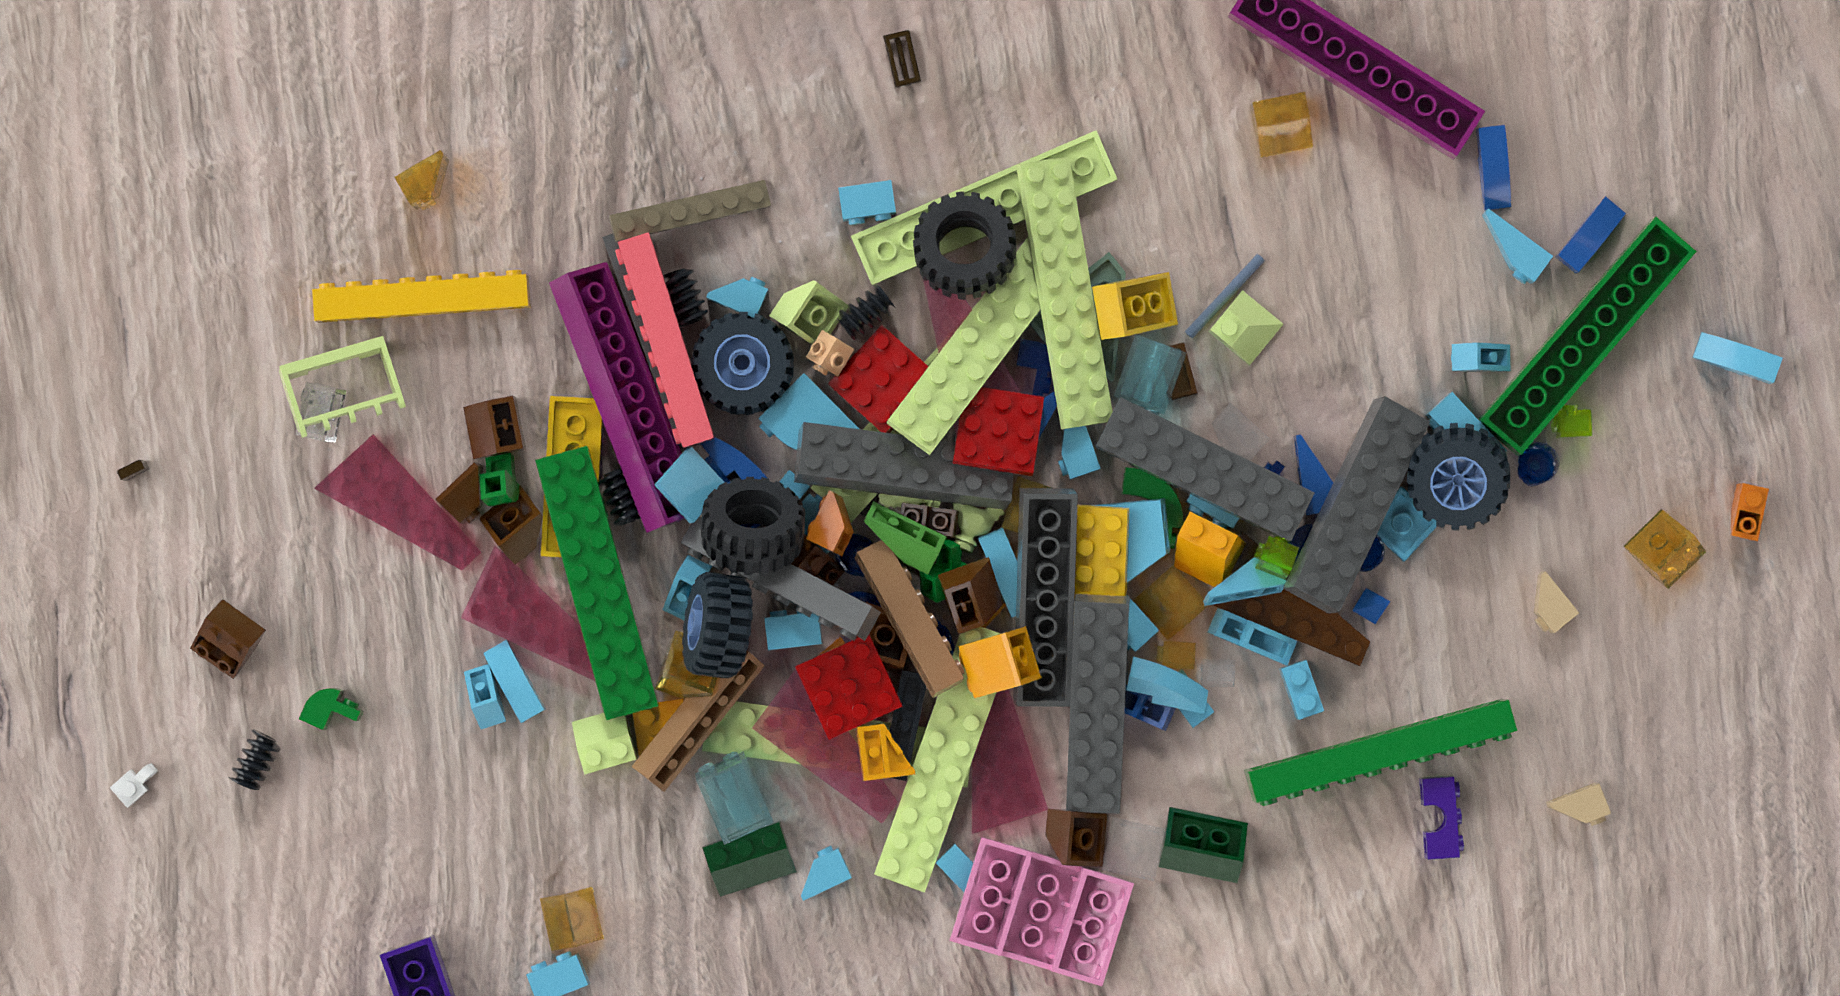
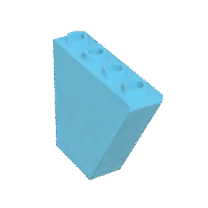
[1091,498,1171,583]

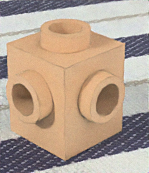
[806,330,854,377]

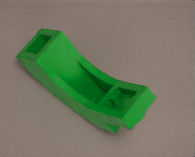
[1121,467,1184,554]

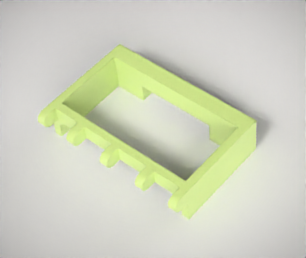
[279,336,406,438]

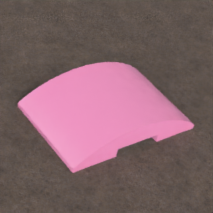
[949,837,1134,986]

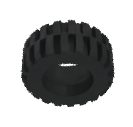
[913,191,1017,300]
[701,476,805,576]

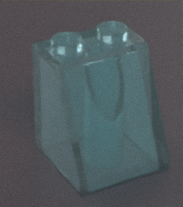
[1114,334,1187,415]
[695,751,774,845]

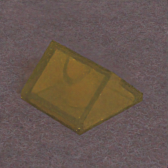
[540,887,604,951]

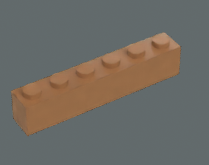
[855,540,965,698]
[632,651,765,792]

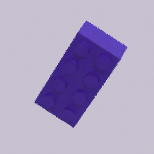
[380,935,455,996]

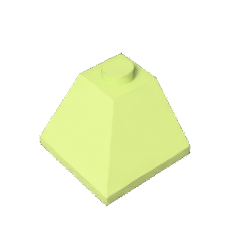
[769,280,848,345]
[1208,290,1283,366]

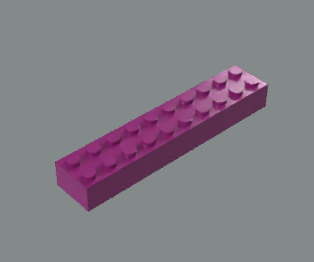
[1228,0,1485,160]
[549,262,685,533]

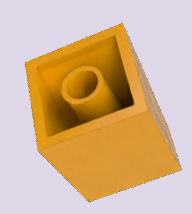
[1174,512,1246,588]
[958,626,1041,698]

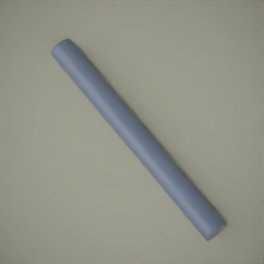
[1185,254,1265,339]

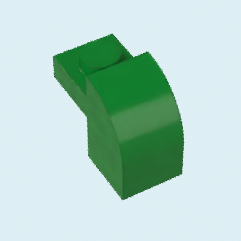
[479,453,520,507]
[919,537,967,603]
[299,688,364,730]

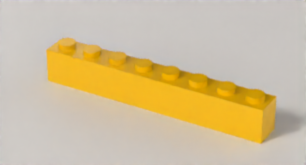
[312,270,531,323]

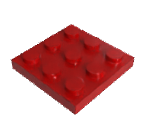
[828,325,929,433]
[952,387,1044,476]
[795,634,903,740]

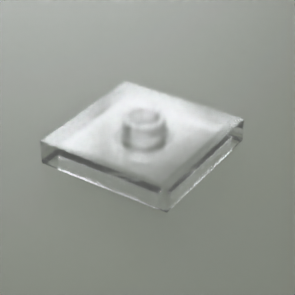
[1101,817,1165,881]

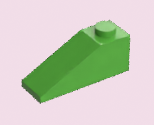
[864,501,946,574]

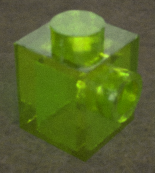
[1551,405,1593,438]
[1254,536,1299,580]

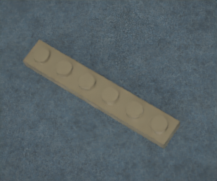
[609,180,771,243]

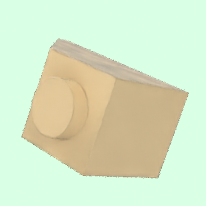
[1534,571,1579,633]
[1546,782,1611,826]

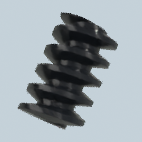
[663,268,708,327]
[837,284,896,341]
[598,468,641,526]
[228,729,281,790]

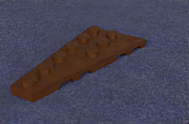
[1212,531,1370,666]

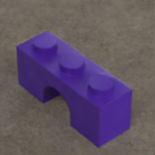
[1419,776,1464,860]

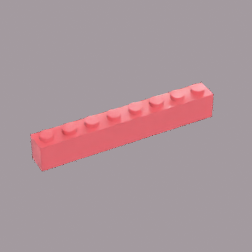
[615,232,715,449]

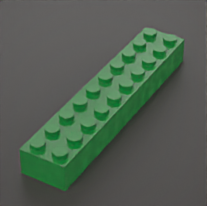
[1478,217,1697,456]
[535,446,660,721]
[1244,699,1518,806]

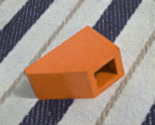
[1730,483,1769,541]
[806,490,854,556]

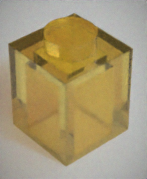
[1156,640,1196,670]

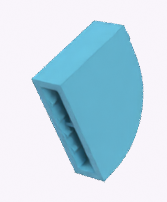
[758,373,859,450]

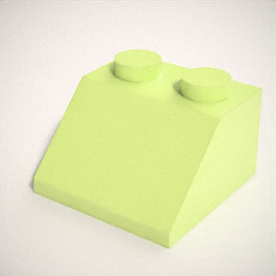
[572,713,638,775]

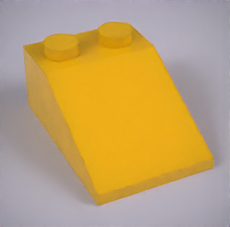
[1092,272,1178,340]

